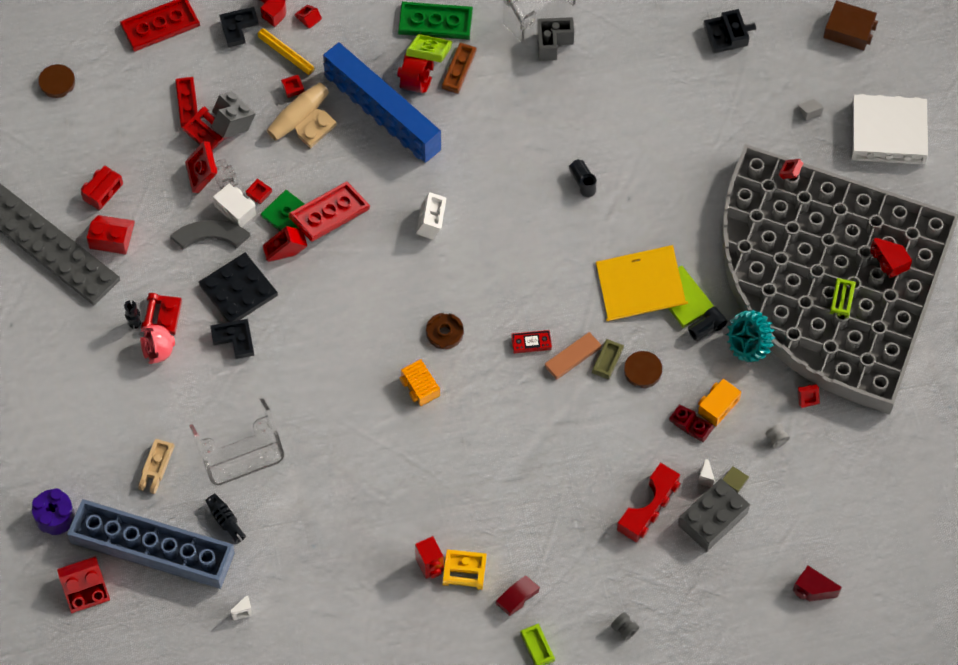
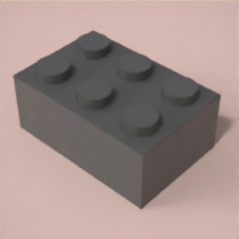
[678,478,750,552]

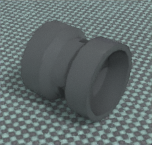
[611,612,639,641]

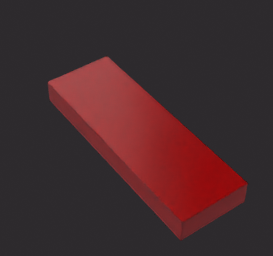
[175,77,198,128]

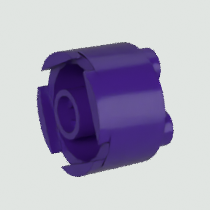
[32,488,75,535]

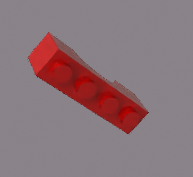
[617,462,681,543]

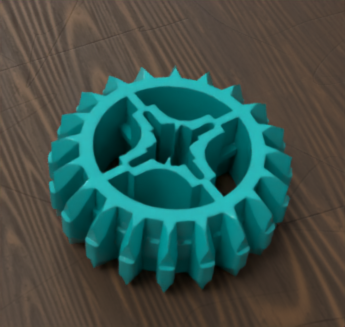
[725,310,775,362]

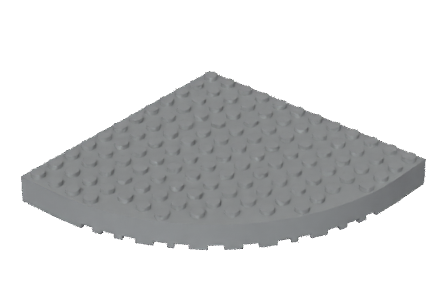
[722,144,958,415]

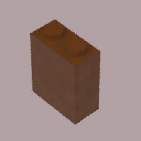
[823,0,878,51]

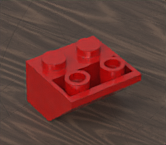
[57,556,110,614]

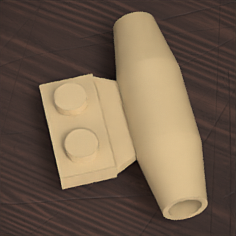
[267,82,337,149]

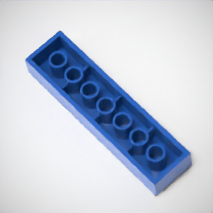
[323,42,441,163]

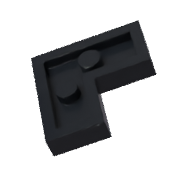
[219,7,259,47]
[210,319,255,359]

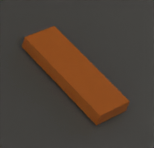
[442,43,477,94]

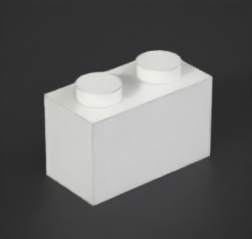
[213,183,256,227]

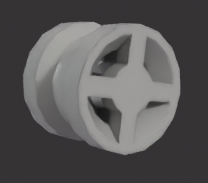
[765,424,790,448]

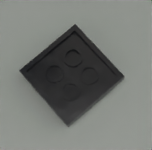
[198,252,278,322]

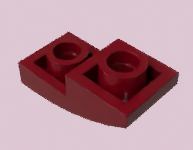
[669,404,714,443]
[495,575,540,616]

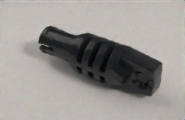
[205,493,246,544]

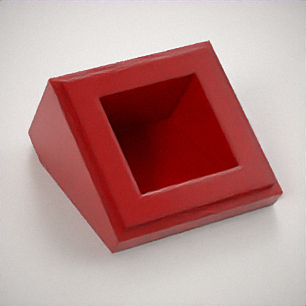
[295,5,322,28]

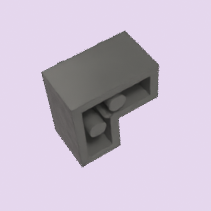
[537,17,574,61]
[211,91,256,138]

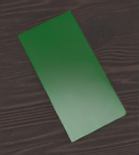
[398,2,473,40]

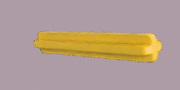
[257,28,315,75]

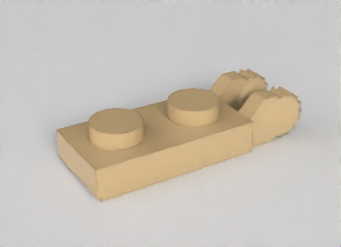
[138,439,175,494]

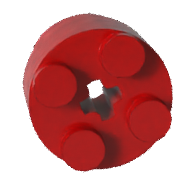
[397,53,434,93]

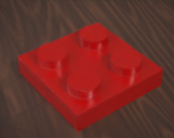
[185,141,217,193]

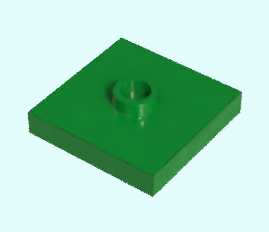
[261,190,305,231]

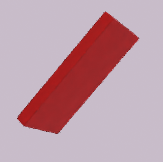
[120,0,200,52]
[288,181,370,242]

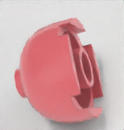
[140,325,175,364]

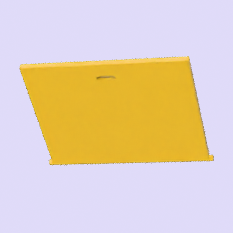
[596,245,688,321]

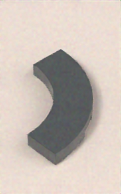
[170,220,250,249]

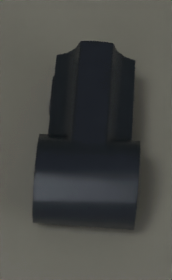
[569,159,597,197]
[688,306,728,341]

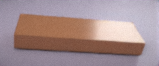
[545,332,602,380]

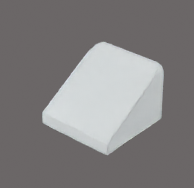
[698,459,714,487]
[231,595,253,620]

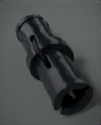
[124,300,141,329]

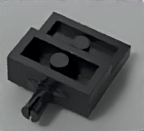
[703,9,756,53]

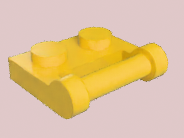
[443,549,487,590]

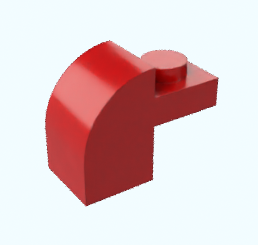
[260,0,287,27]

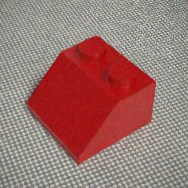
[87,215,135,254]

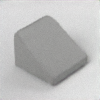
[797,99,823,120]

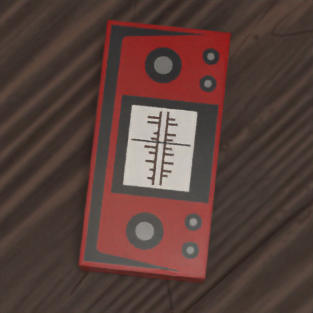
[511,330,552,354]

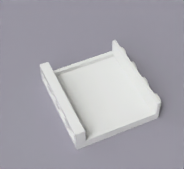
[851,94,928,165]

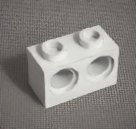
[416,192,446,240]

